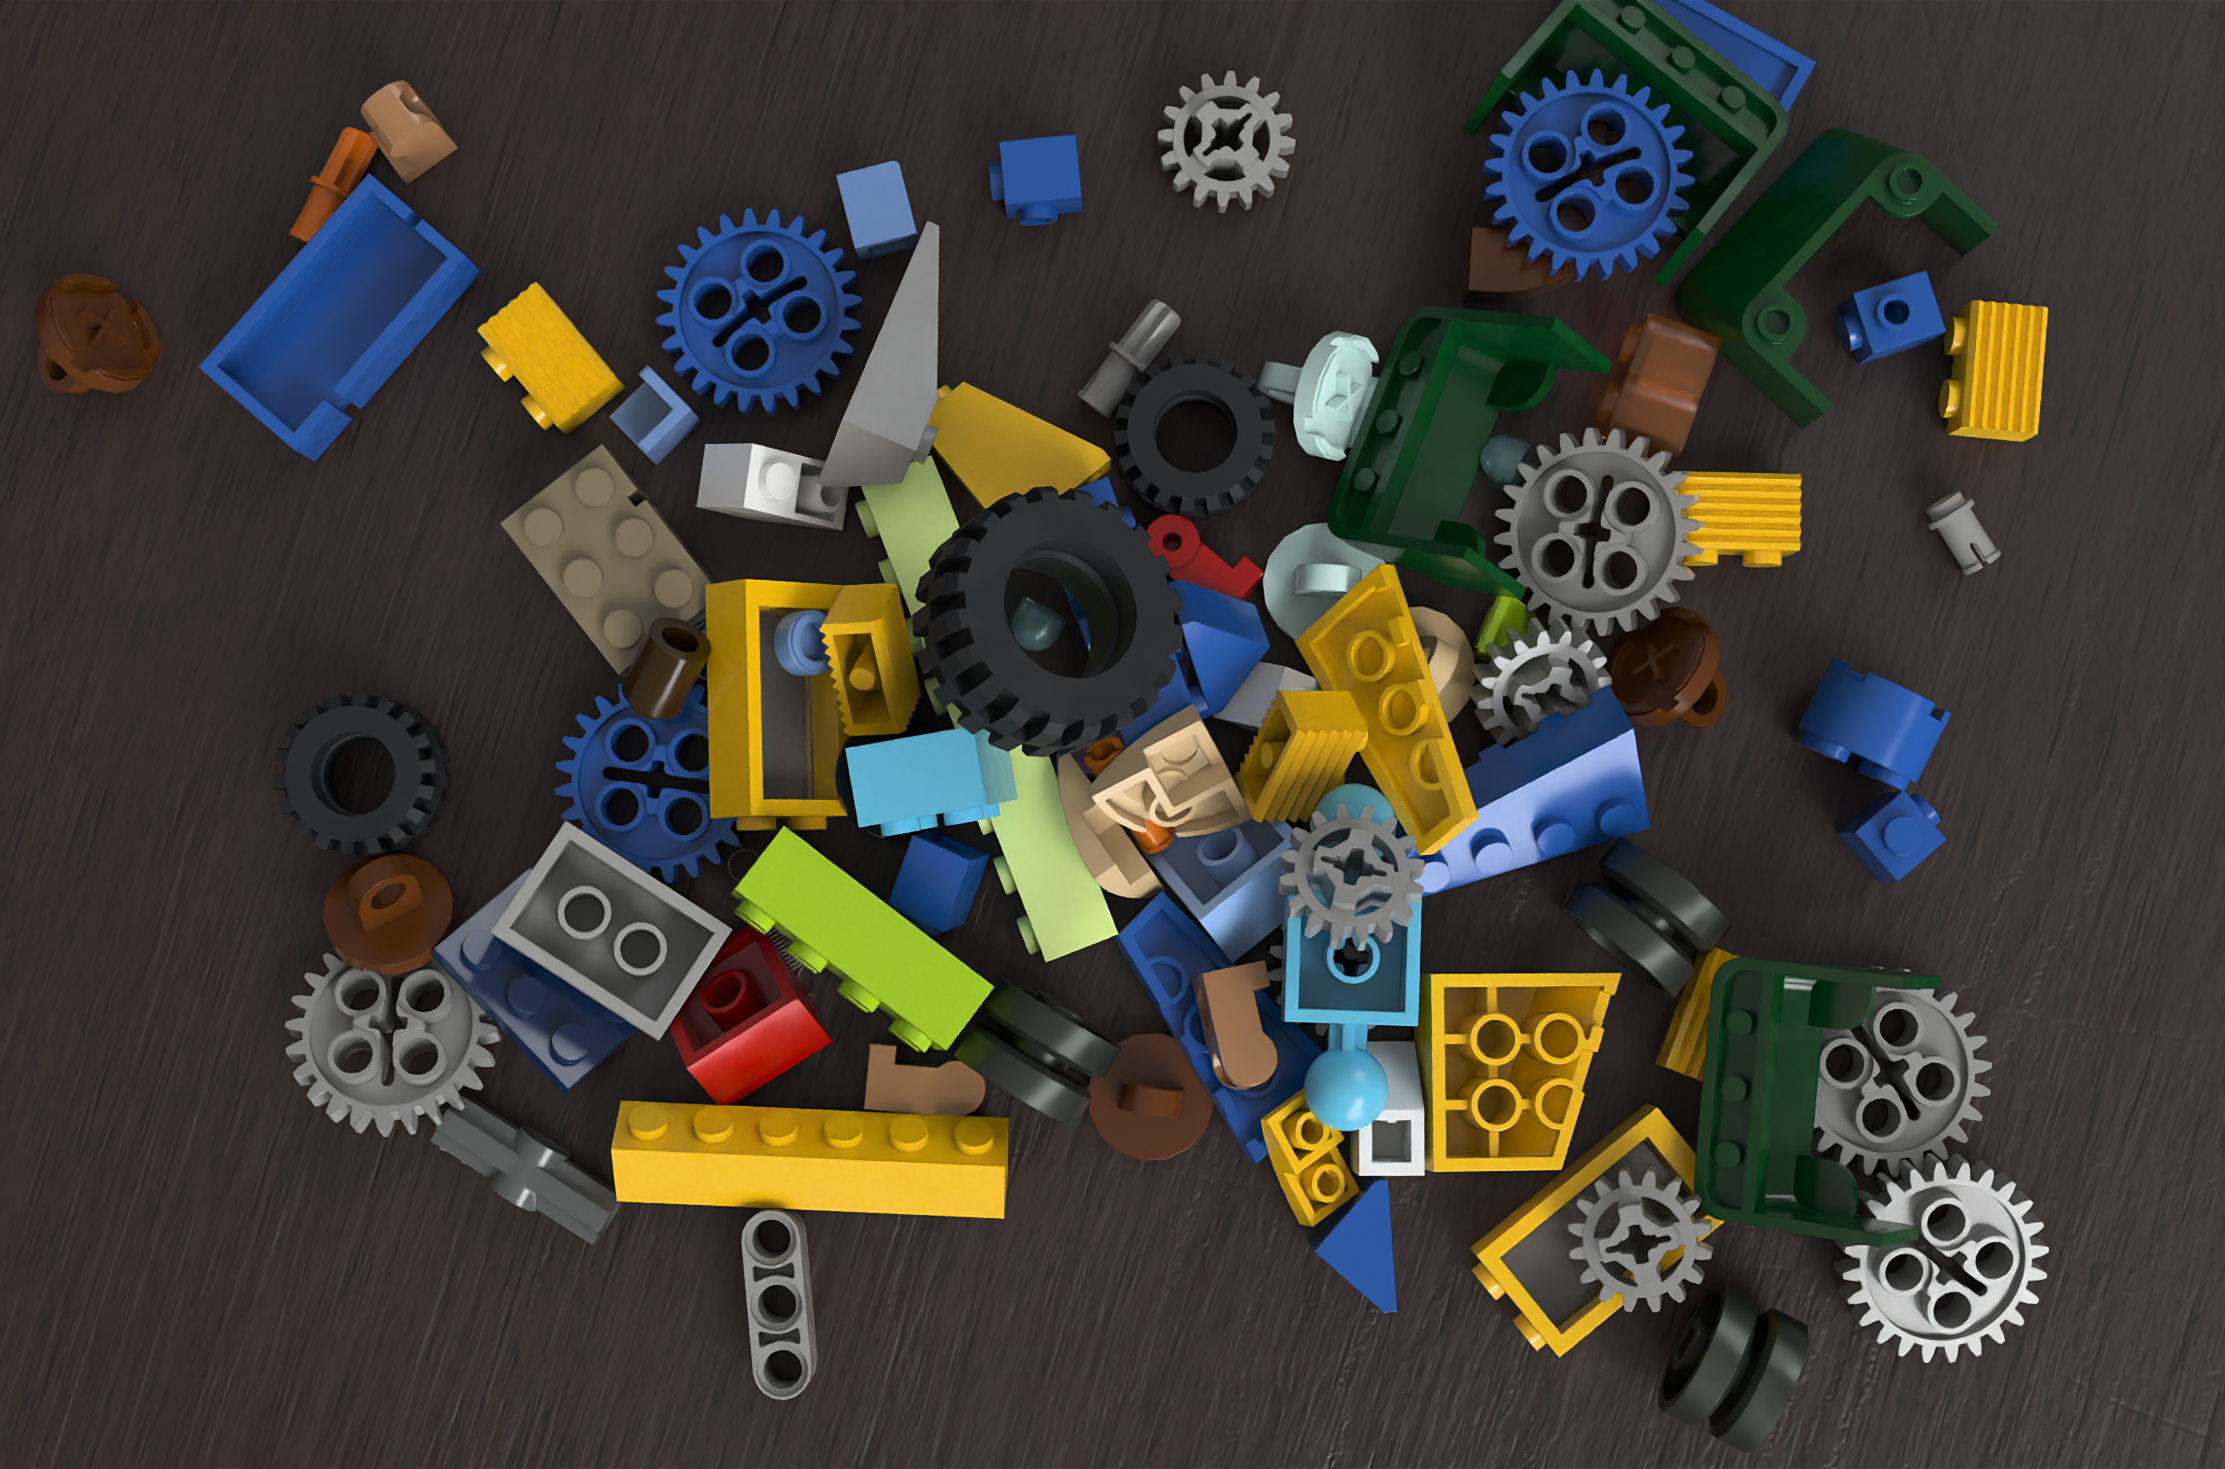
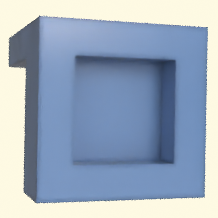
[836,161,919,262]
[609,365,702,465]

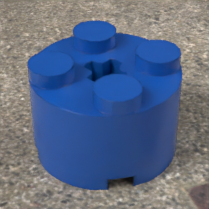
[1797,658,1951,792]

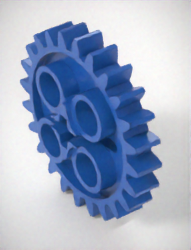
[1481,69,1695,282]
[656,208,864,416]
[554,683,765,884]

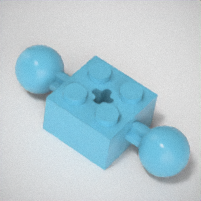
[1281,783,1422,1131]

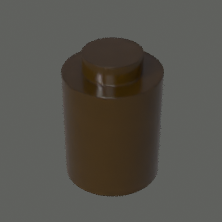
[622,618,711,720]

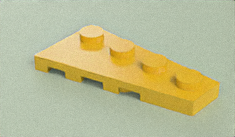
[1294,564,1479,856]

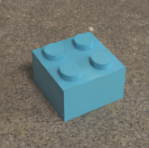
[845,727,1018,837]

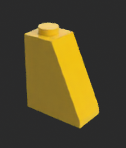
[927,382,1111,510]

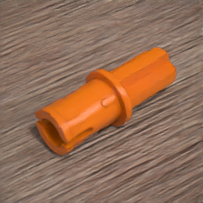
[288,127,378,244]

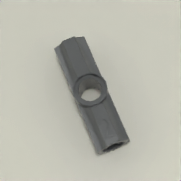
[430,1093,622,1245]

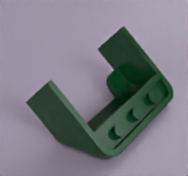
[1462,0,1789,287]
[1676,128,1999,430]
[1327,306,1612,599]
[1694,957,1942,1248]

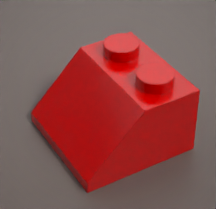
[669,924,832,1105]

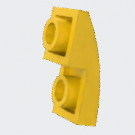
[1260,1088,1360,1227]

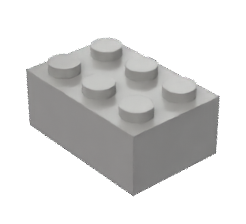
[491,821,732,1041]

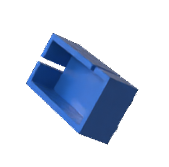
[199,173,481,461]

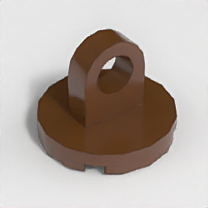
[34,272,161,394]
[1606,606,1727,728]
[323,853,456,975]
[1088,1032,1214,1161]

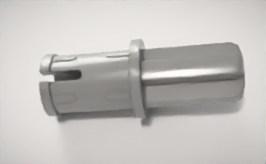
[1077,299,1181,419]

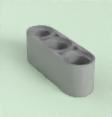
[741,1208,818,1400]

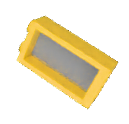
[705,579,849,831]
[1470,1103,1725,1358]

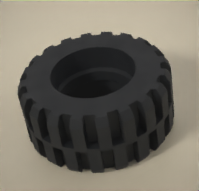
[912,486,1183,757]

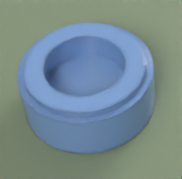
[774,610,830,676]

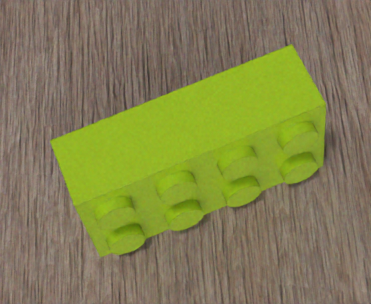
[730,826,994,1053]

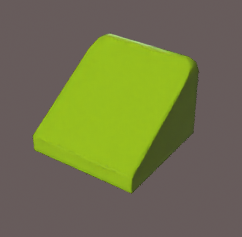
[1472,595,1537,663]

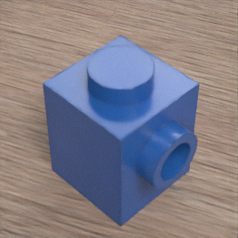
[989,135,1082,226]
[1836,271,1946,365]
[1837,791,1947,882]
[887,829,990,935]

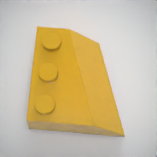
[1414,973,1621,1172]

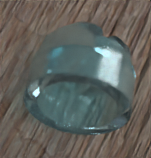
[1481,435,1534,487]
[1011,597,1067,651]

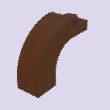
[1461,121,1629,304]

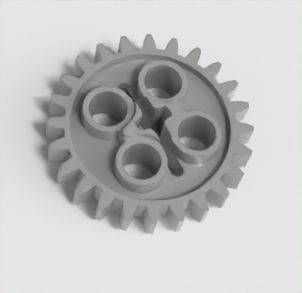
[1494,428,1705,636]
[285,953,501,1137]
[1812,966,1992,1177]
[1834,1153,2049,1363]

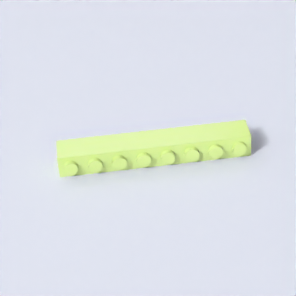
[855,455,1118,962]

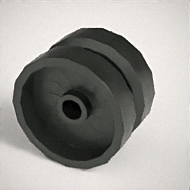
[1562,838,1731,999]
[954,976,1122,1128]
[1658,1281,1809,1453]

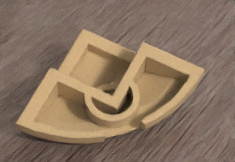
[1088,704,1253,837]
[1058,753,1165,898]

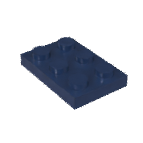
[431,868,638,1096]

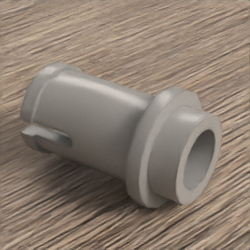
[1926,490,2001,576]

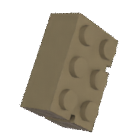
[500,444,715,678]

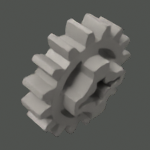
[1158,71,1296,213]
[1469,618,1612,745]
[1278,803,1425,951]
[1568,1166,1713,1312]

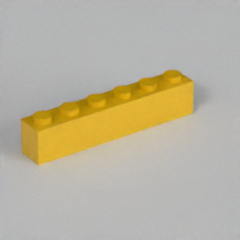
[611,1101,1009,1219]

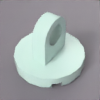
[1257,331,1379,461]
[1262,523,1385,641]

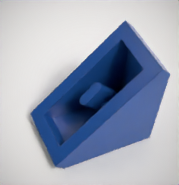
[1168,579,1270,715]
[1311,1176,1397,1313]

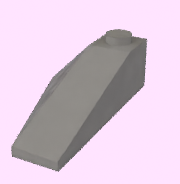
[817,221,939,488]

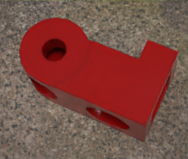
[1146,514,1264,601]

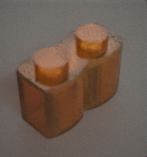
[1595,312,1722,464]

